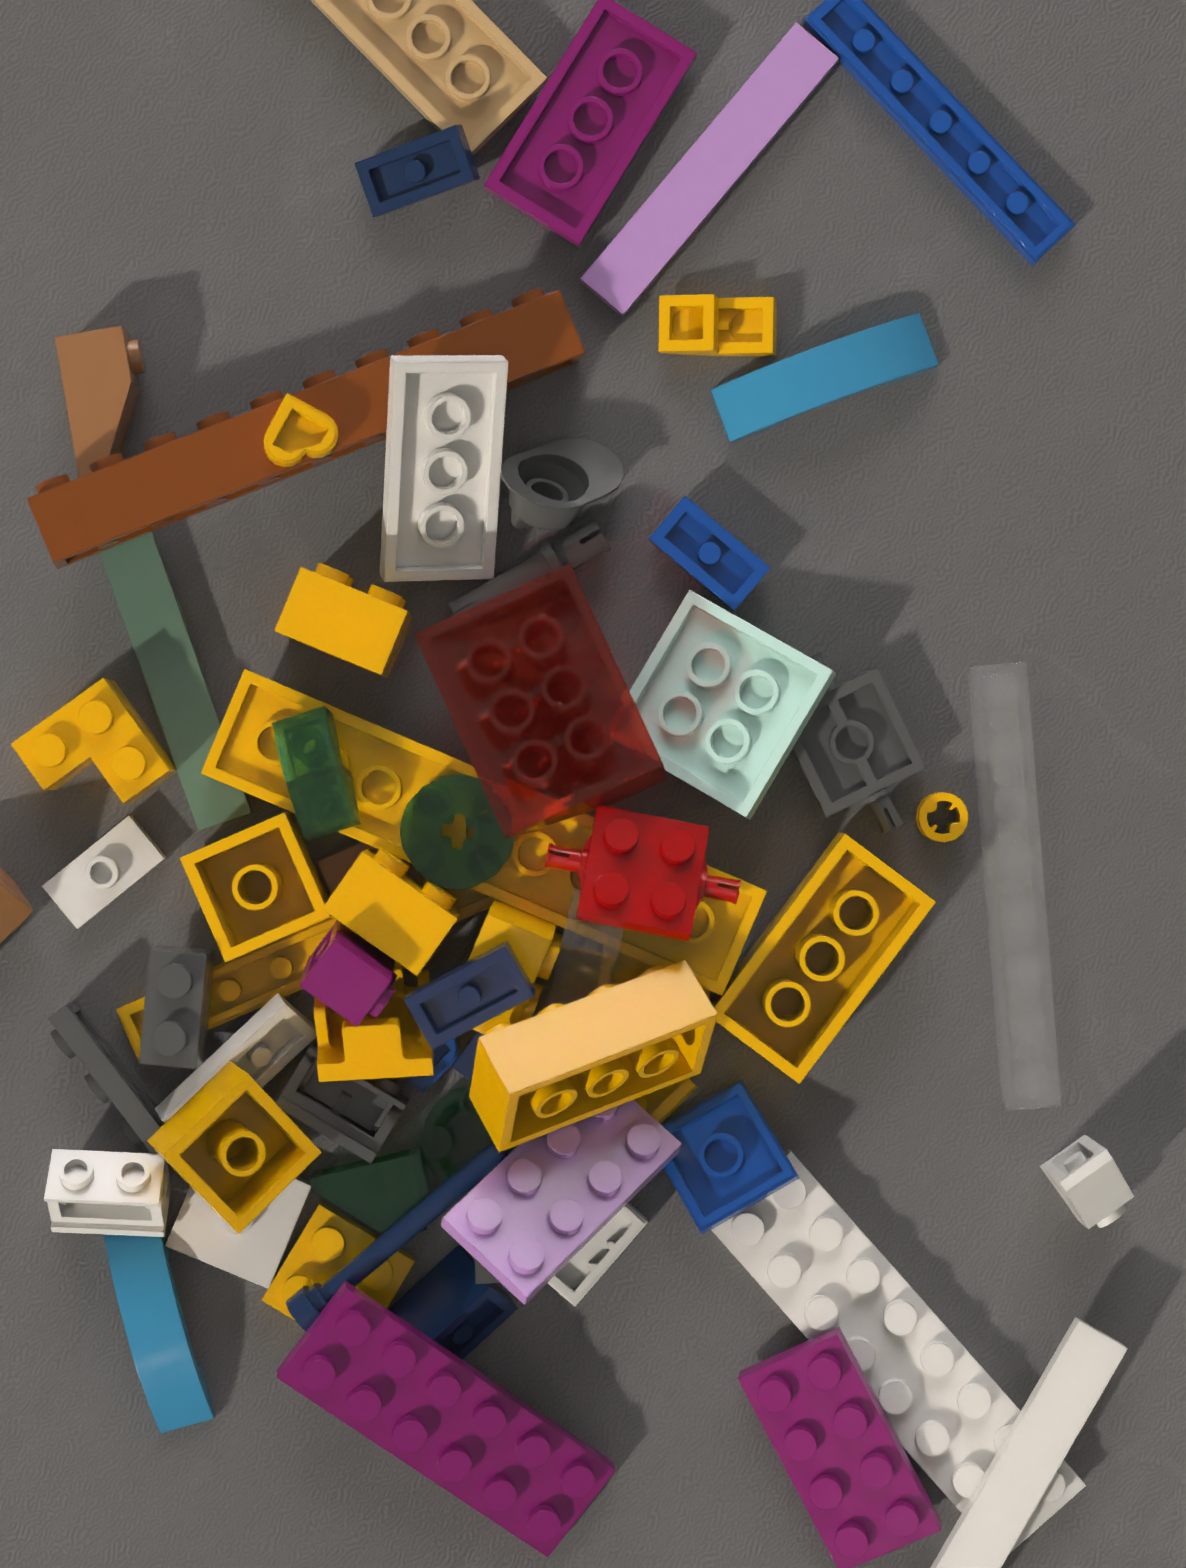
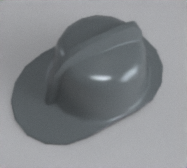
[501,438,624,531]

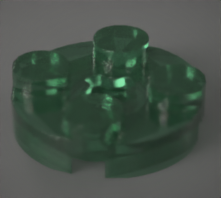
[400,774,516,889]

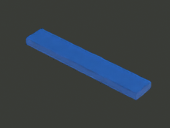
[803,0,1076,266]

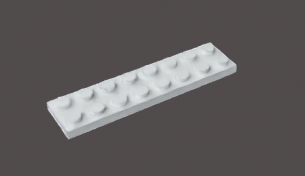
[712,1149,1086,1554]

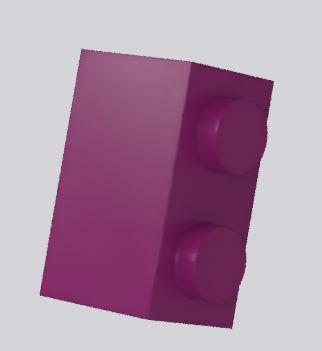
[300,920,398,1026]

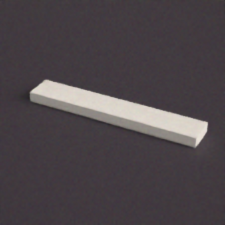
[930,1317,1128,1568]

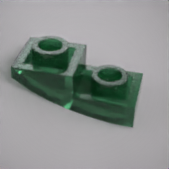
[272,706,361,840]

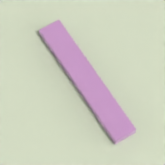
[580,22,839,318]

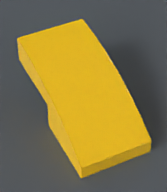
[658,294,777,356]

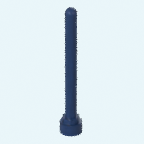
[286,1141,509,1331]

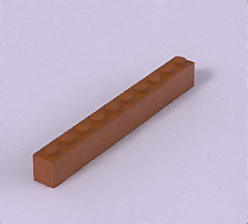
[27,288,585,569]

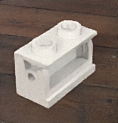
[44,1149,171,1237]

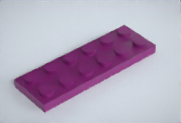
[277,1281,616,1557]

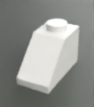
[1040,1134,1134,1229]

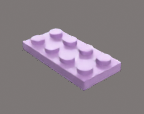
[441,1100,682,1305]

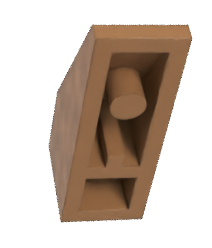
[55,326,146,477]

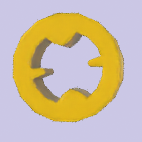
[915,792,969,843]

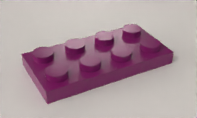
[484,0,697,248]
[738,1327,942,1568]

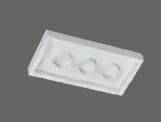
[379,355,508,582]

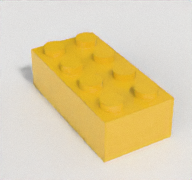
[711,832,936,1084]
[469,960,718,1152]

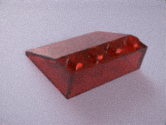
[414,564,668,839]

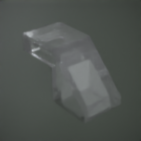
[548,888,624,1005]

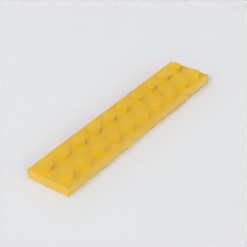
[201,669,767,996]

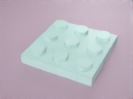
[604,590,836,820]

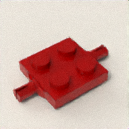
[544,805,741,941]

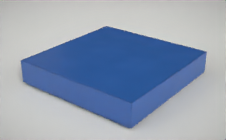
[662,1079,799,1235]

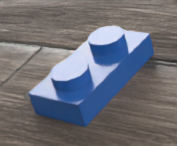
[648,496,770,612]

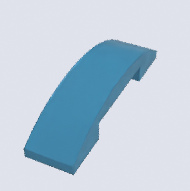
[710,313,939,443]
[104,1233,216,1433]

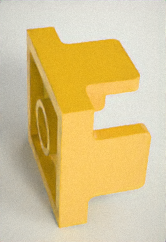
[314,961,434,1082]

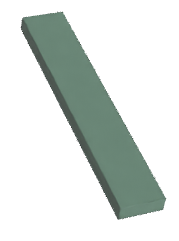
[100,531,254,832]

